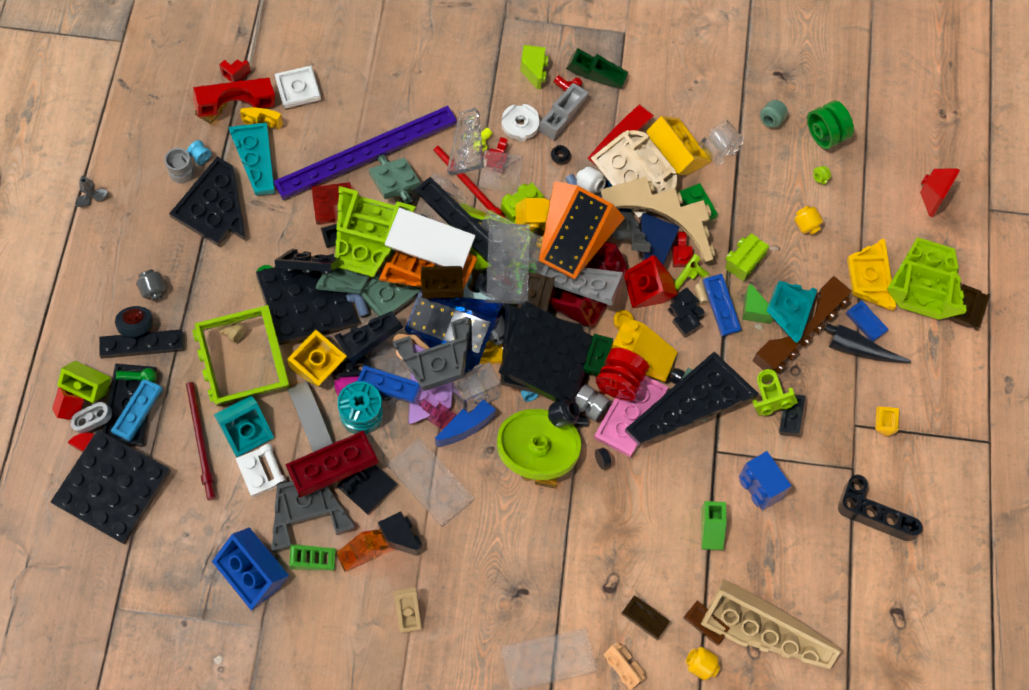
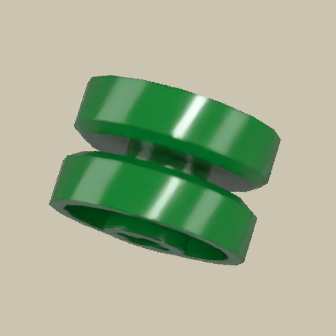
[807,100,854,150]

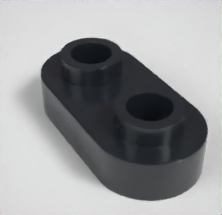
[330,356,370,380]

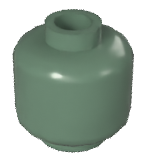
[760,100,788,128]

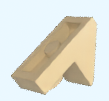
[394,587,422,633]

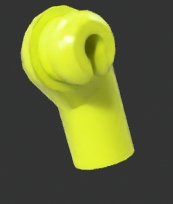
[474,128,492,154]

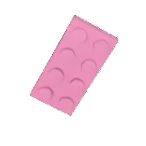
[593,376,668,458]

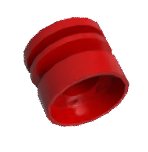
[596,348,650,401]

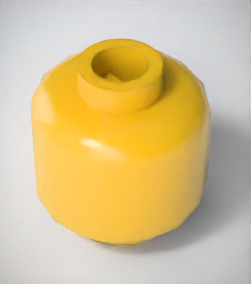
[794,205,824,235]
[685,647,720,680]

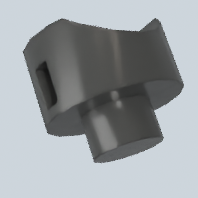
[484,315,505,346]

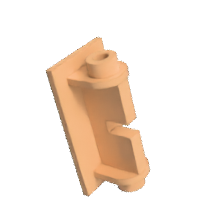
[603,642,646,690]

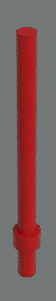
[433,145,511,224]

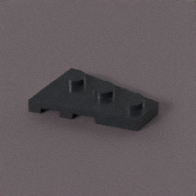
[275,248,340,274]
[334,311,403,363]

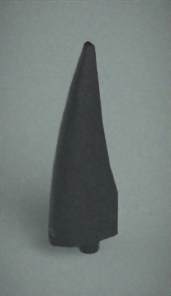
[824,323,911,363]

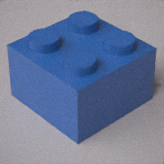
[739,451,791,511]

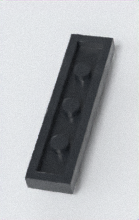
[99,329,184,359]

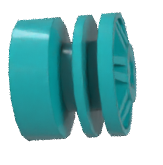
[337,382,383,435]

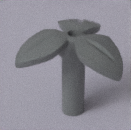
[75,176,108,207]

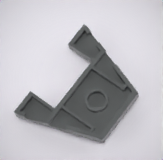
[610,211,651,252]
[393,316,471,391]
[271,481,355,553]

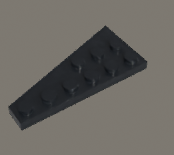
[625,351,759,446]

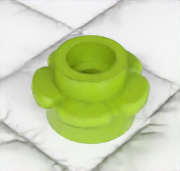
[813,166,831,184]

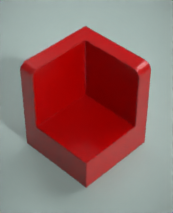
[219,59,251,82]
[52,387,84,420]

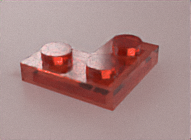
[311,182,351,225]

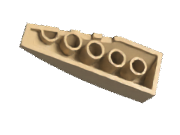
[701,579,841,669]

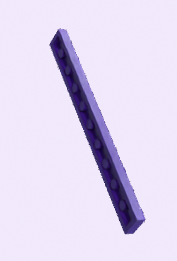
[273,106,457,200]

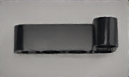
[838,474,923,542]

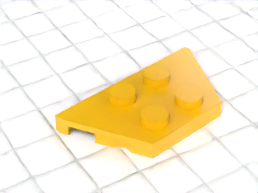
[847,239,896,311]

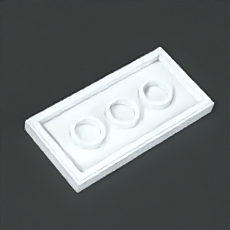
[385,208,475,270]

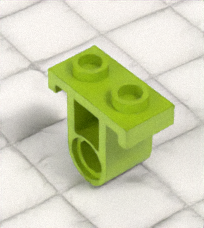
[753,369,798,416]

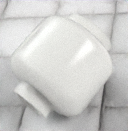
[576,166,606,194]

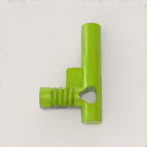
[674,254,709,291]

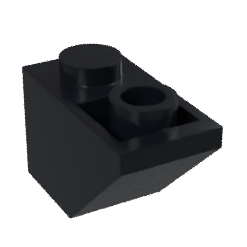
[378,511,422,556]

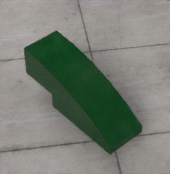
[566,48,629,88]

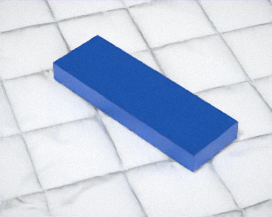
[702,273,741,337]
[357,365,421,404]

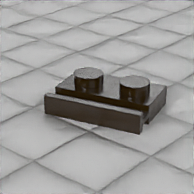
[517,271,555,311]
[950,284,990,331]

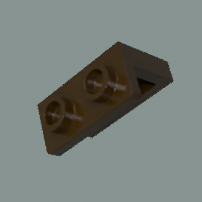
[421,266,464,299]

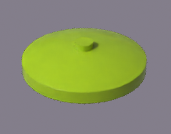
[497,409,581,480]

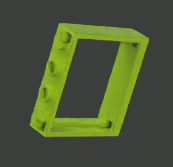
[192,305,289,406]

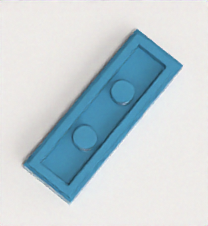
[111,379,163,442]

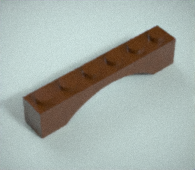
[753,276,852,374]

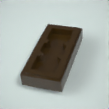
[621,595,670,640]

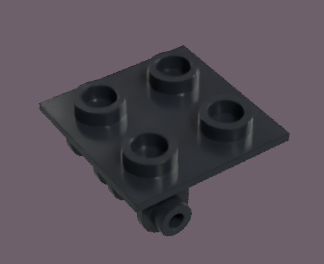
[337,465,397,515]

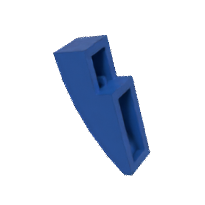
[435,399,496,447]

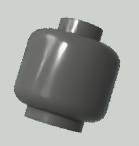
[136,269,167,301]

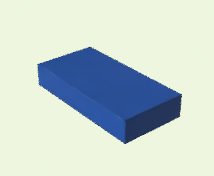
[846,300,889,342]

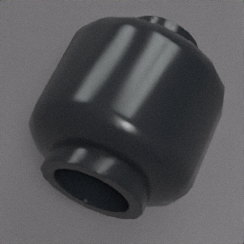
[548,398,580,428]

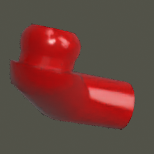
[553,75,582,91]

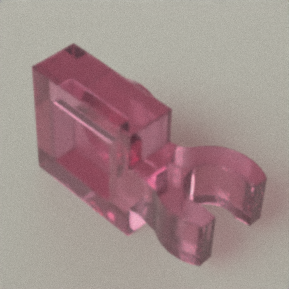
[419,399,457,430]

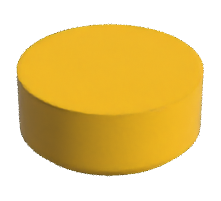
[613,310,634,330]

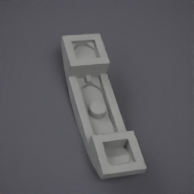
[287,381,333,452]

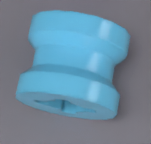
[187,140,212,165]

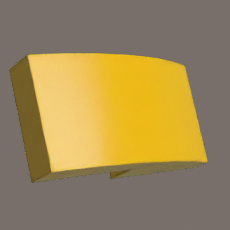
[240,108,283,130]

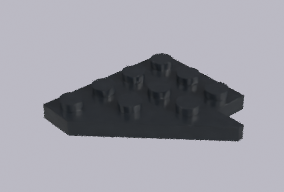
[169,156,246,246]

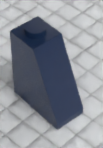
[639,213,679,266]

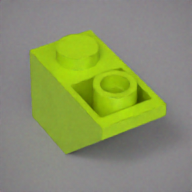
[520,45,549,89]

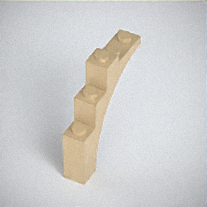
[601,176,715,264]

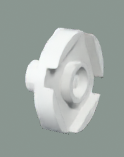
[501,104,540,142]

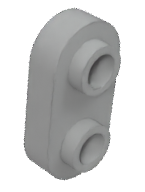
[71,402,112,433]

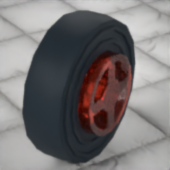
[115,306,153,337]

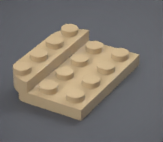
[591,130,678,219]

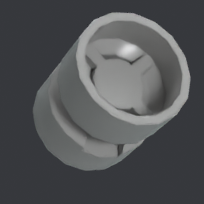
[164,148,194,184]
[575,384,611,422]

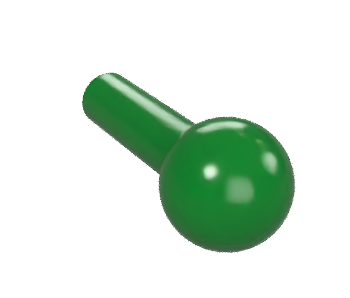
[116,368,157,383]

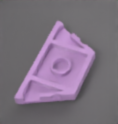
[408,344,452,424]

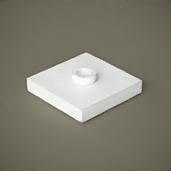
[274,66,321,109]

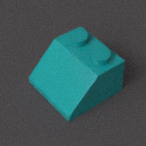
[214,395,274,458]

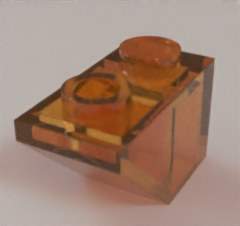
[336,529,389,572]

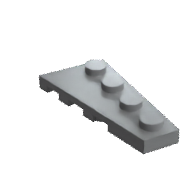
[541,265,623,306]

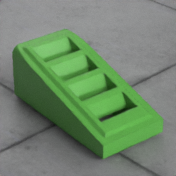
[289,545,336,571]

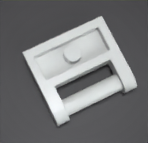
[236,444,287,498]

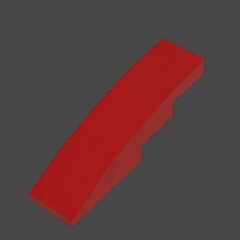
[587,104,654,167]

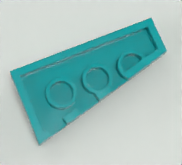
[228,122,275,196]

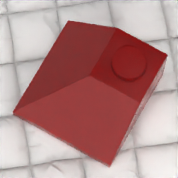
[920,168,960,217]
[624,255,677,309]

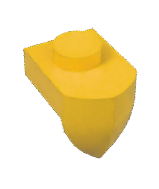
[875,406,899,436]

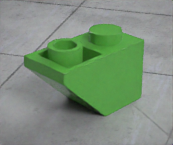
[701,501,726,551]

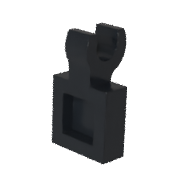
[671,287,705,321]
[668,301,701,337]

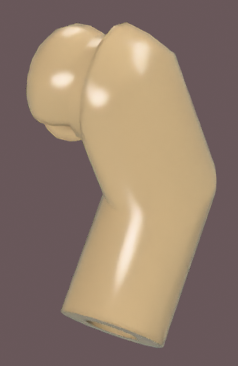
[695,275,711,305]

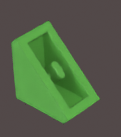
[742,284,774,324]

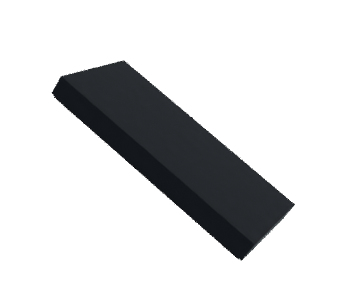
[102,363,158,447]

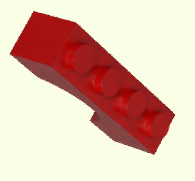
[193,77,275,118]

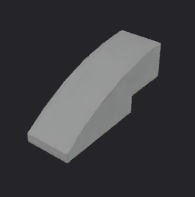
[538,83,589,141]

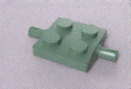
[369,155,420,204]

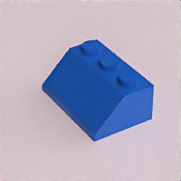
[212,527,289,610]

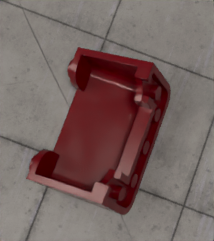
[548,242,626,328]

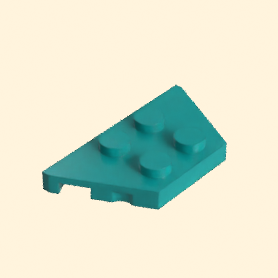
[766,281,817,343]

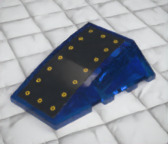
[405,292,503,379]

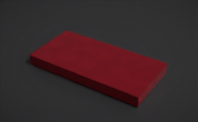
[285,431,379,498]

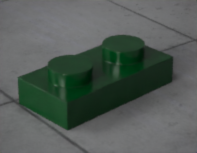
[583,333,613,376]

